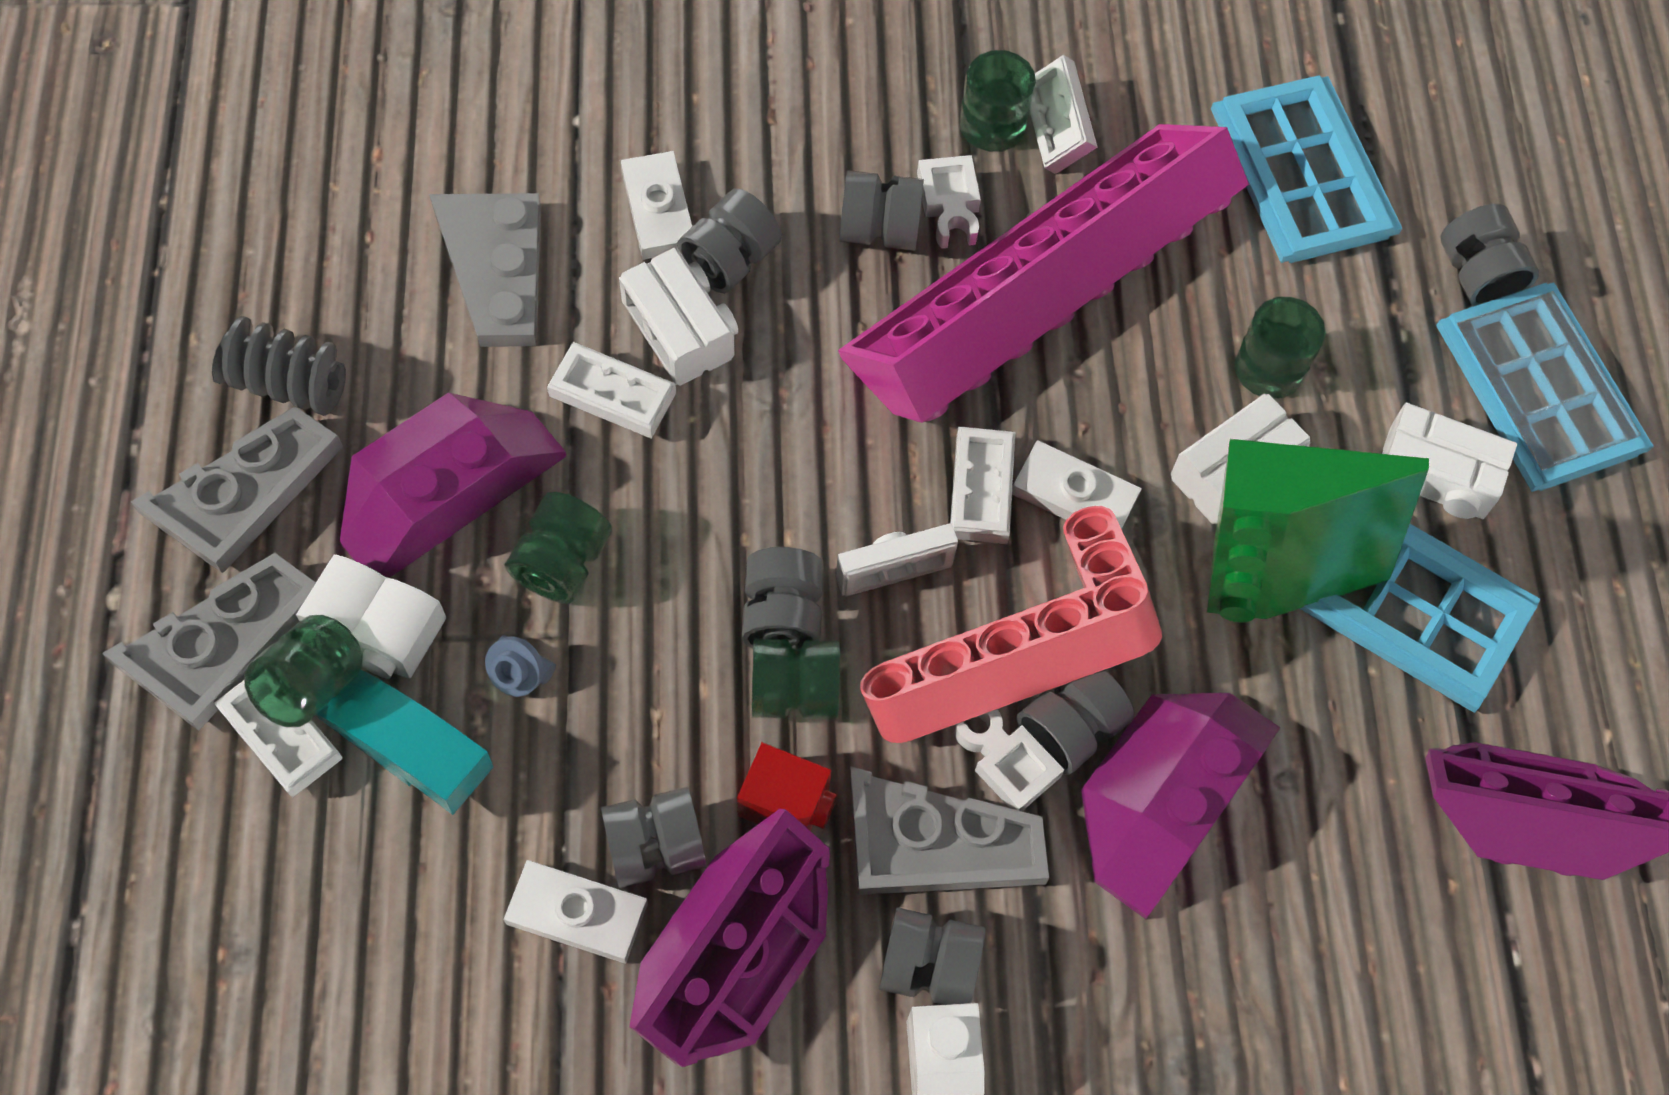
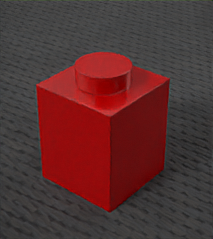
[737,742,837,831]

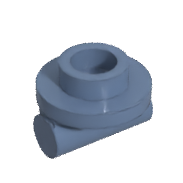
[485,635,556,697]

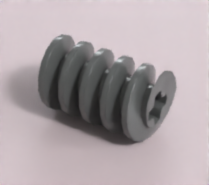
[212,316,346,416]

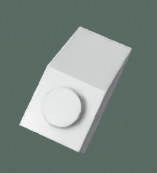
[907,1003,985,1095]

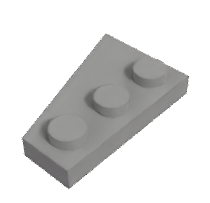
[429,193,541,347]
[131,407,343,573]
[102,553,316,731]
[850,767,1049,895]

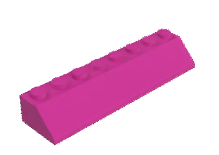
[838,124,1249,423]

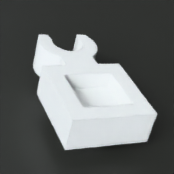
[917,155,981,248]
[954,709,1064,811]

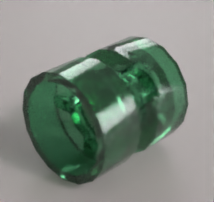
[959,50,1036,152]
[1234,297,1326,399]
[504,491,612,604]
[244,615,363,728]
[752,638,840,720]

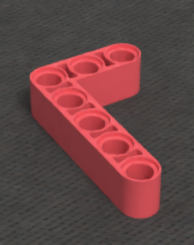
[860,506,1162,743]

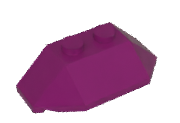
[340,392,567,578]
[1081,693,1280,919]
[1425,742,1669,880]
[629,809,830,1067]

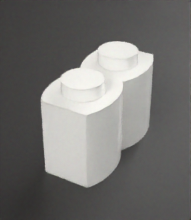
[296,554,446,679]

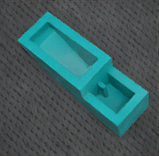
[314,667,494,815]

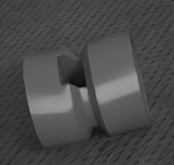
[840,170,924,250]
[677,188,782,294]
[1440,204,1539,306]
[742,547,824,655]
[1017,670,1134,775]
[601,787,706,889]
[879,907,986,1005]

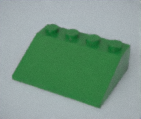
[1207,439,1429,622]

